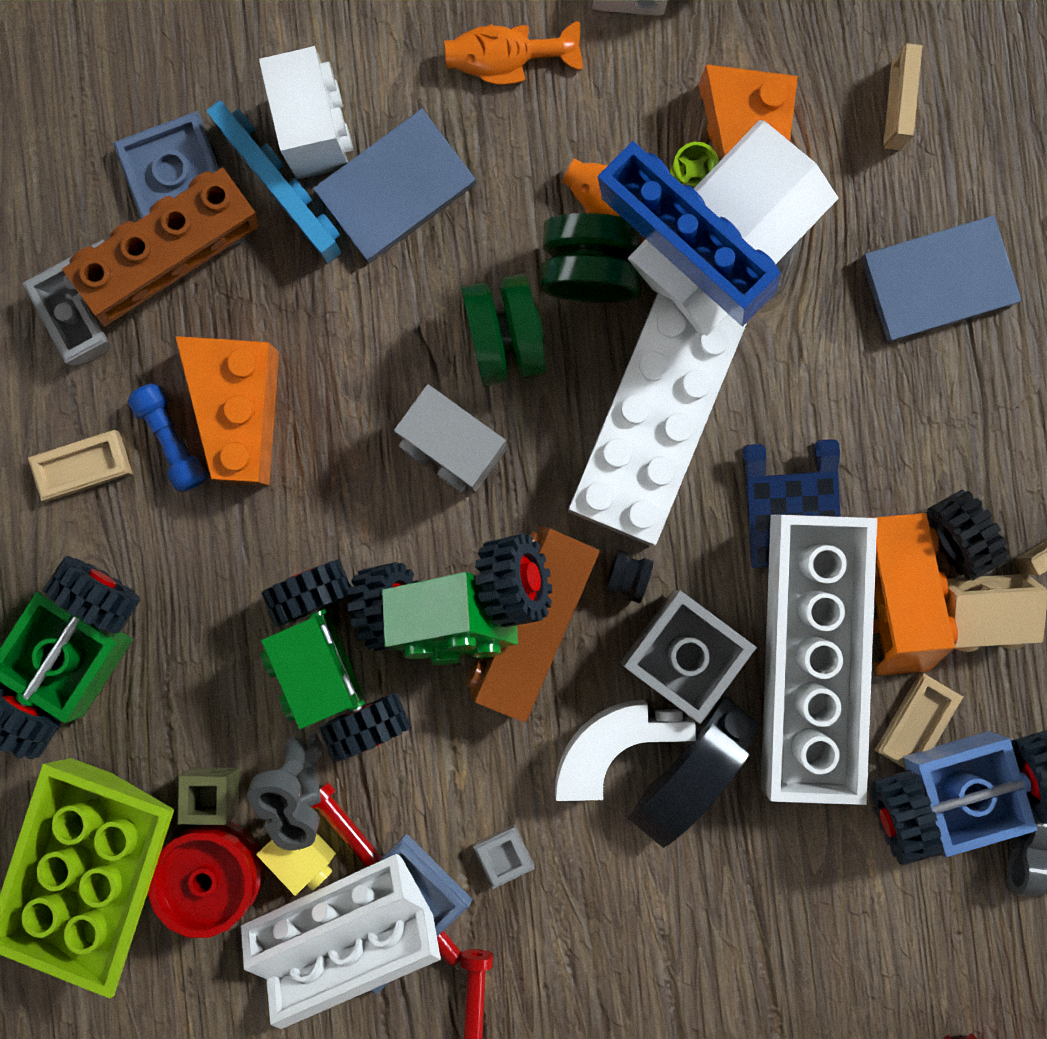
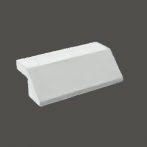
[627,120,838,336]
[241,854,441,1029]

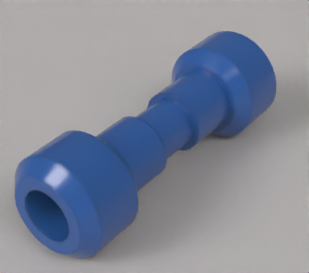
[127,383,208,492]

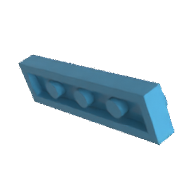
[206,99,342,264]

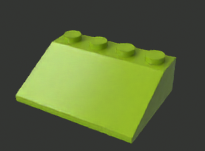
[0,758,174,999]

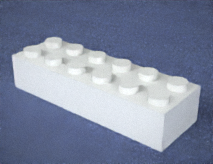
[567,293,747,546]
[761,515,877,805]

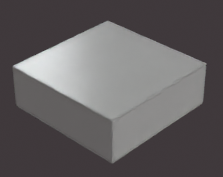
[473,824,535,889]

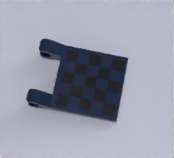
[742,439,841,568]

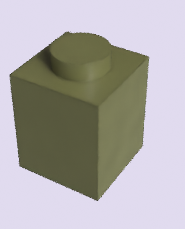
[178,767,239,825]

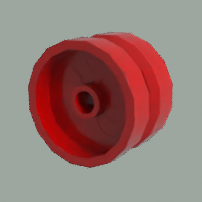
[148,821,265,938]

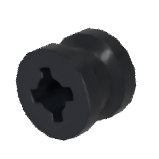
[604,549,654,604]

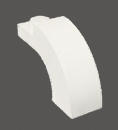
[555,700,696,801]

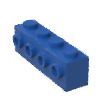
[597,141,781,327]

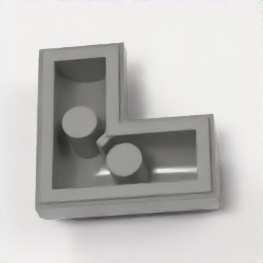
[22,240,111,366]

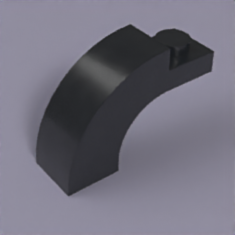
[628,696,761,848]

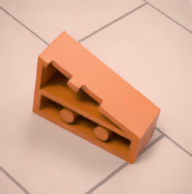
[698,64,798,162]
[175,336,279,486]
[873,513,958,676]

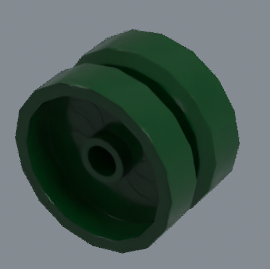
[540,213,644,303]
[461,272,547,387]

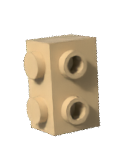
[945,574,1047,652]

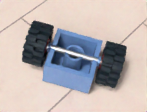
[871,730,1047,866]

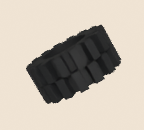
[926,490,1009,581]

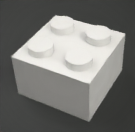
[259,46,353,180]

